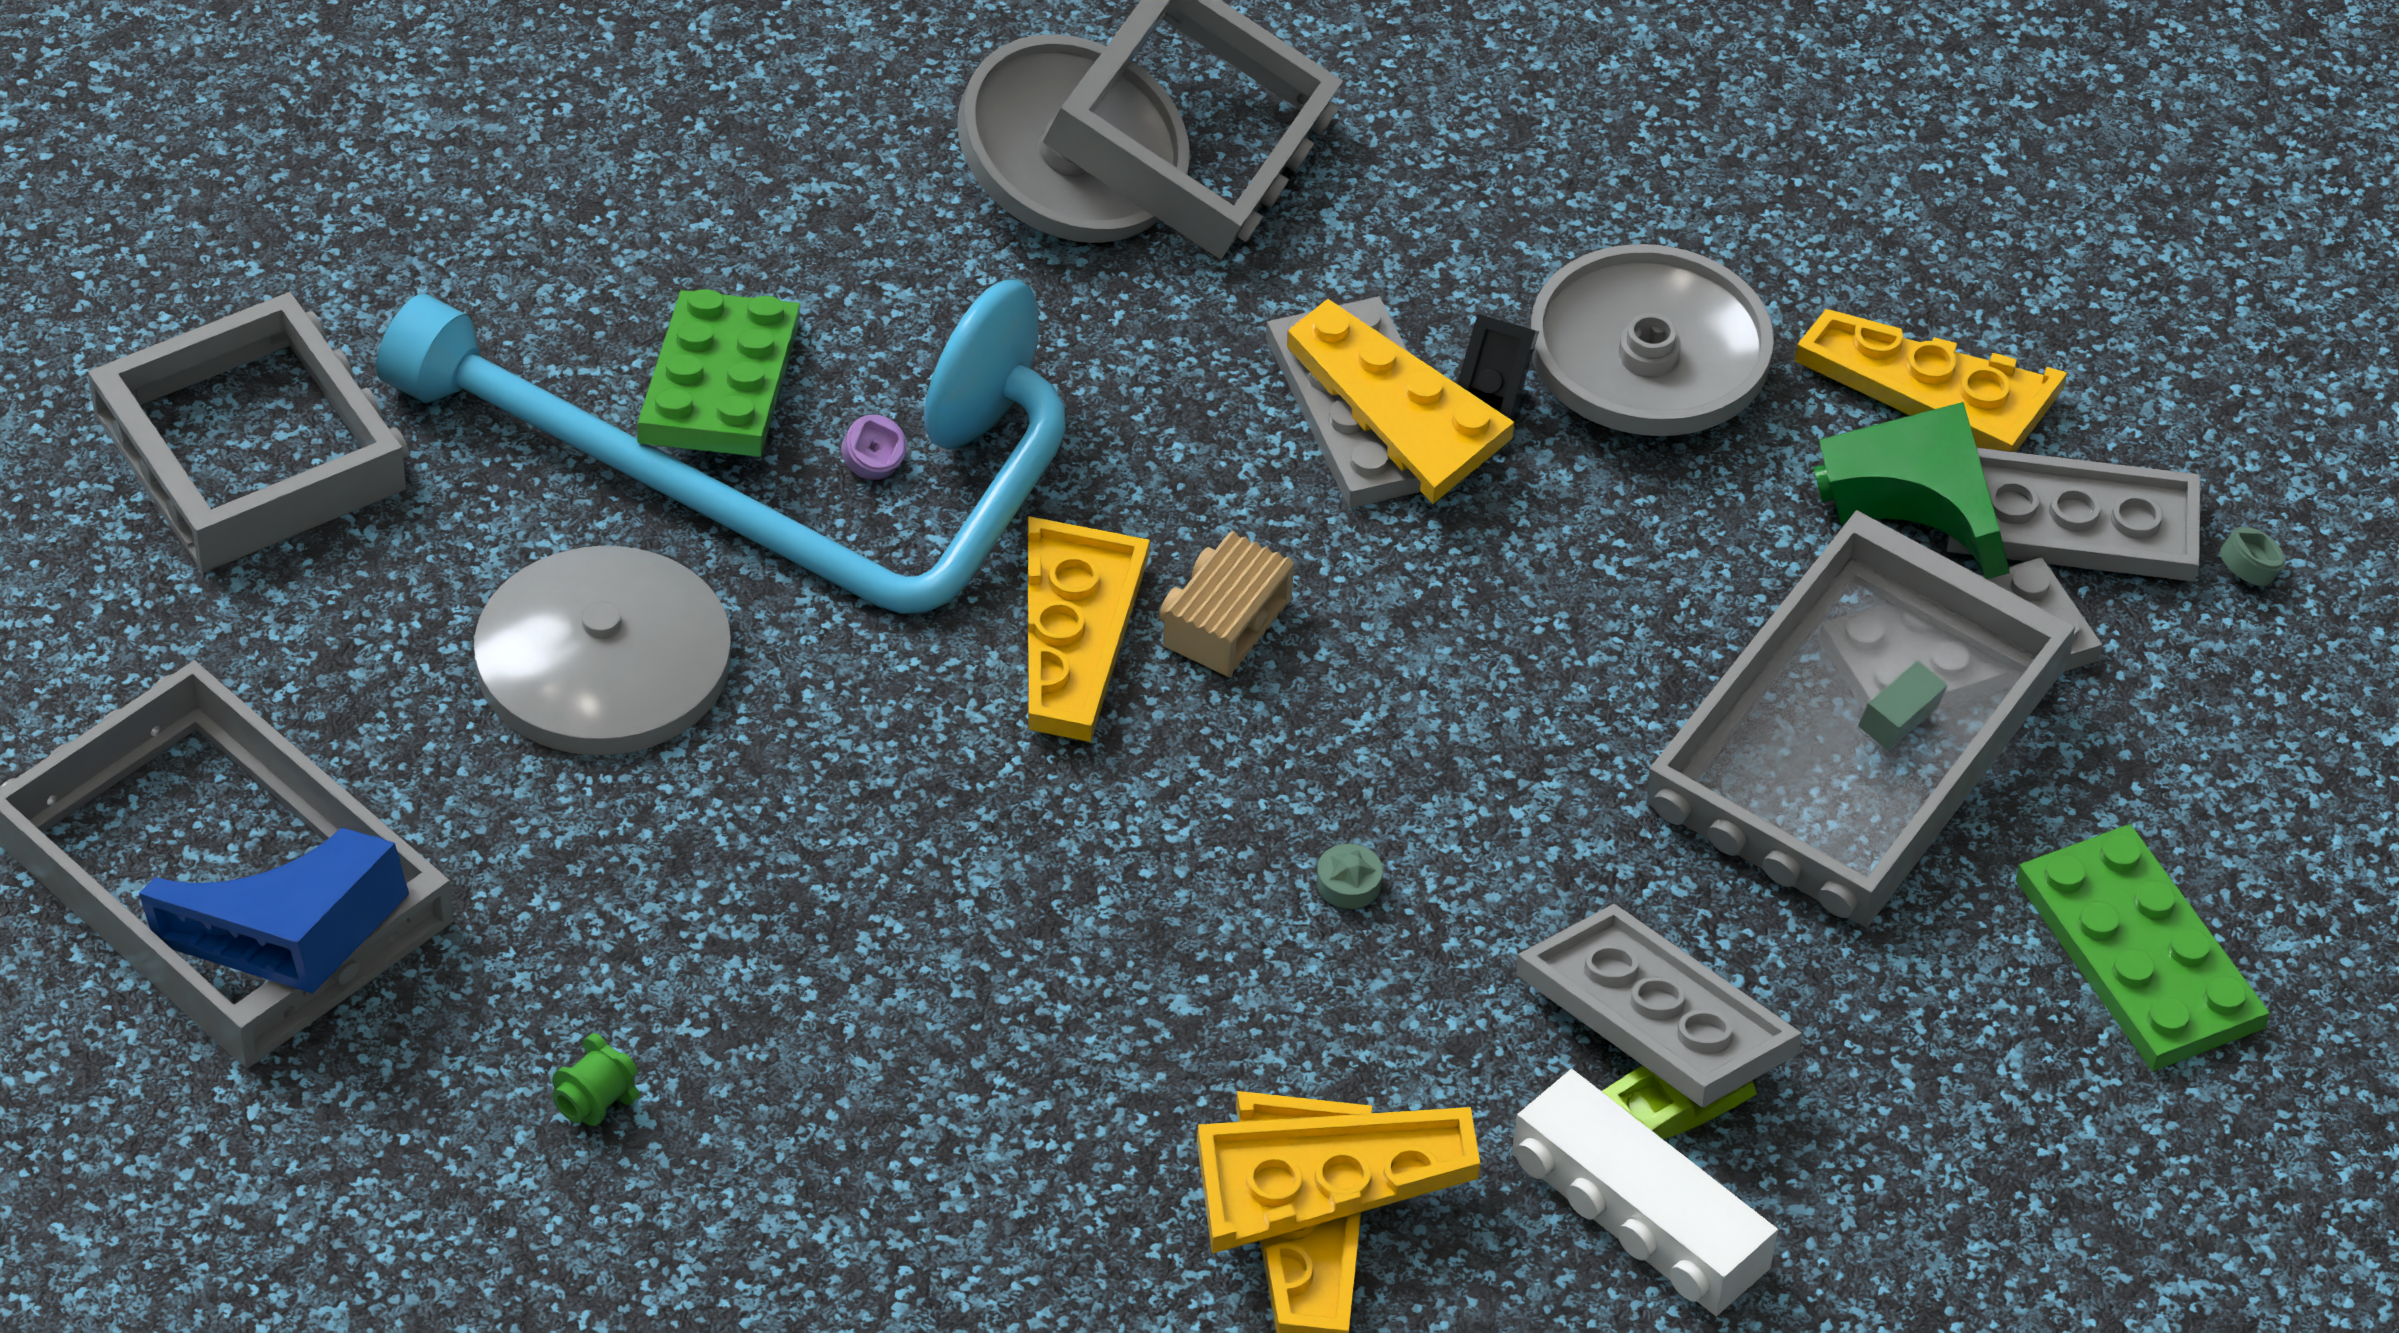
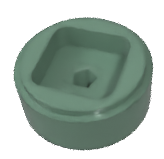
[2220,527,2285,586]
[1316,844,1383,909]

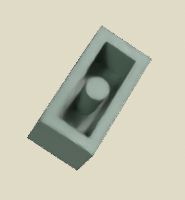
[1858,660,1948,751]

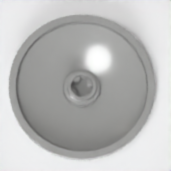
[957,34,1190,243]
[1530,244,1774,436]
[474,546,731,755]

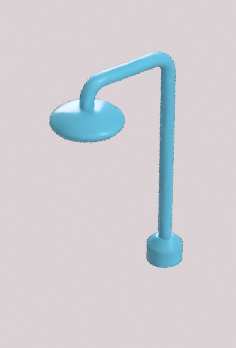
[376,279,1066,614]

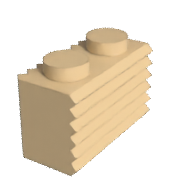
[1159,531,1294,677]

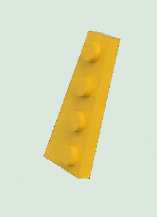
[1287,299,1514,504]
[1794,309,2068,452]
[1028,516,1150,742]
[1236,1091,1372,1333]
[1197,1107,1480,1254]

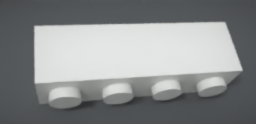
[1511,1069,1778,1317]

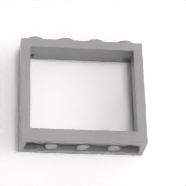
[1043,0,1343,260]
[88,292,410,573]

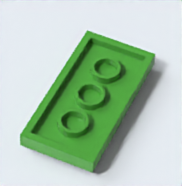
[637,289,800,457]
[2015,824,2270,1072]

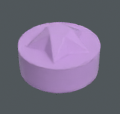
[841,415,907,480]

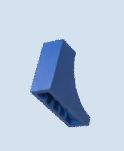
[139,827,409,994]

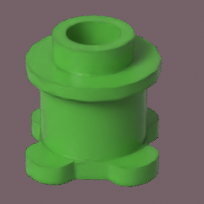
[552,1033,640,1126]

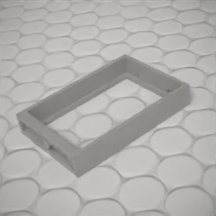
[0,660,454,1069]

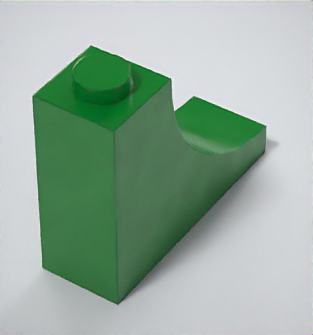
[1813,402,2010,579]

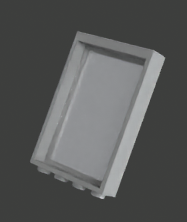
[1647,510,2075,928]

